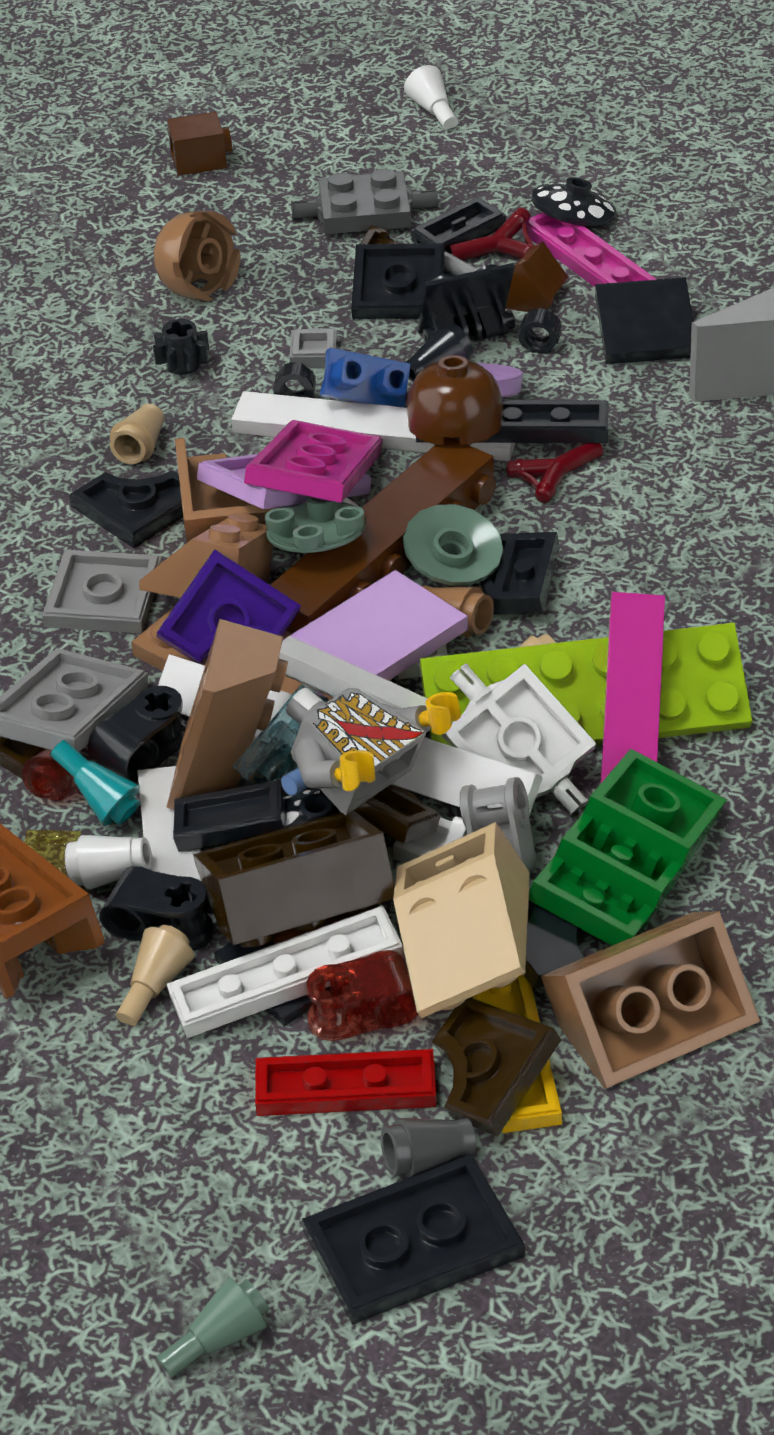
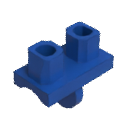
[320,347,410,407]

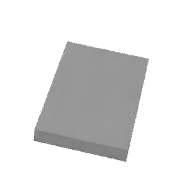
[0,648,148,752]

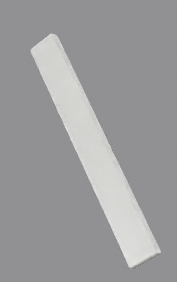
[158,654,543,816]

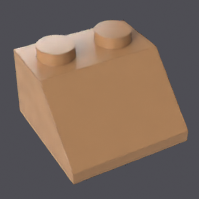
[139,514,273,598]

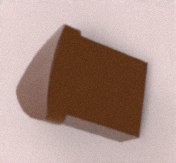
[506,241,568,312]

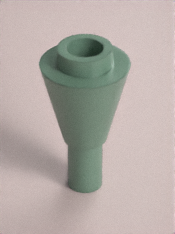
[156,1276,269,1378]

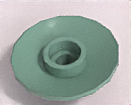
[403,504,503,586]

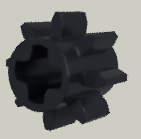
[153,319,209,375]

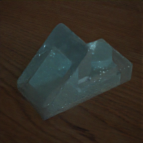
[232,684,329,784]

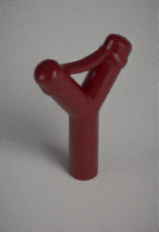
[450,207,534,260]
[506,443,603,503]

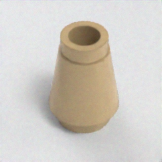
[110,404,165,464]

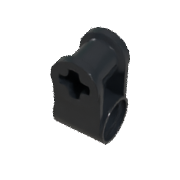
[87,686,185,783]
[99,866,214,950]

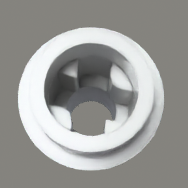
[65,835,152,890]

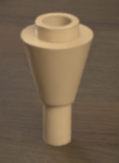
[116,925,195,1027]

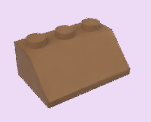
[166,619,288,809]
[541,911,760,1088]

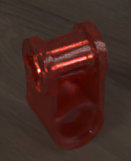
[307,950,419,1041]

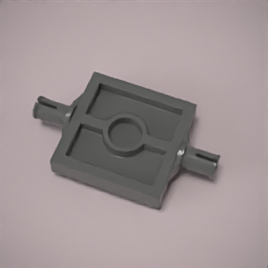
[291,169,438,234]

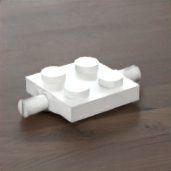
[442,664,596,816]

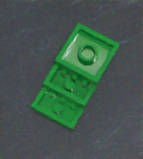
[528,749,727,946]

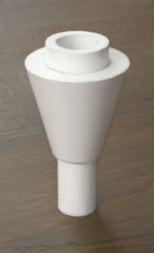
[404,65,458,130]

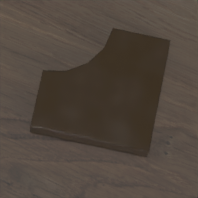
[432,997,562,1137]

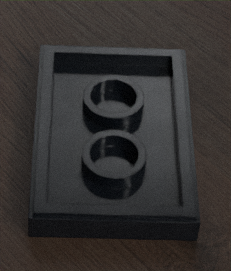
[302,1154,525,1325]

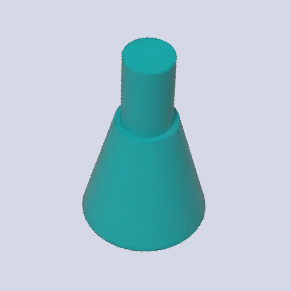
[50,740,141,826]

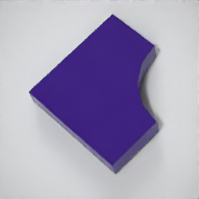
[156,549,301,664]

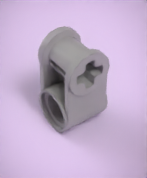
[460,777,536,875]

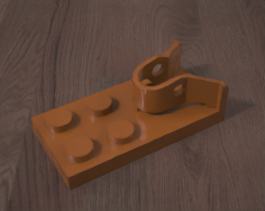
[0,823,105,1000]

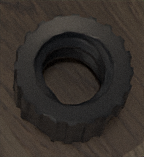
[518,308,562,354]
[273,362,316,398]

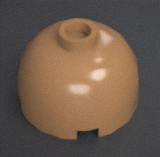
[153,210,241,301]

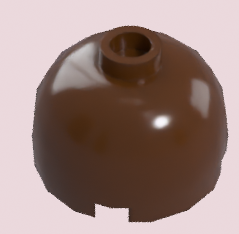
[407,355,503,446]

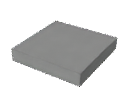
[42,550,162,634]

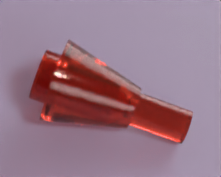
[21,749,73,801]

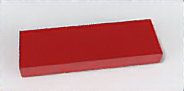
[255,1049,436,1116]

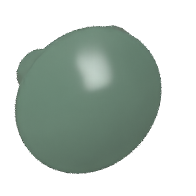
[265,496,367,553]

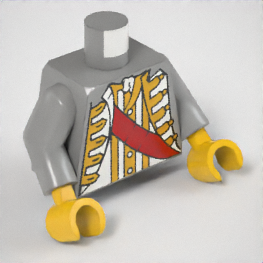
[286,688,461,815]

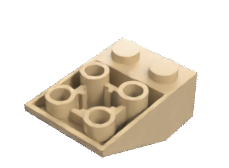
[393,822,530,1018]

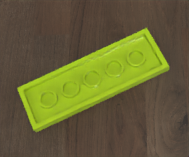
[420,622,752,746]

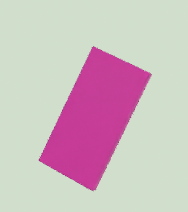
[244,420,383,503]

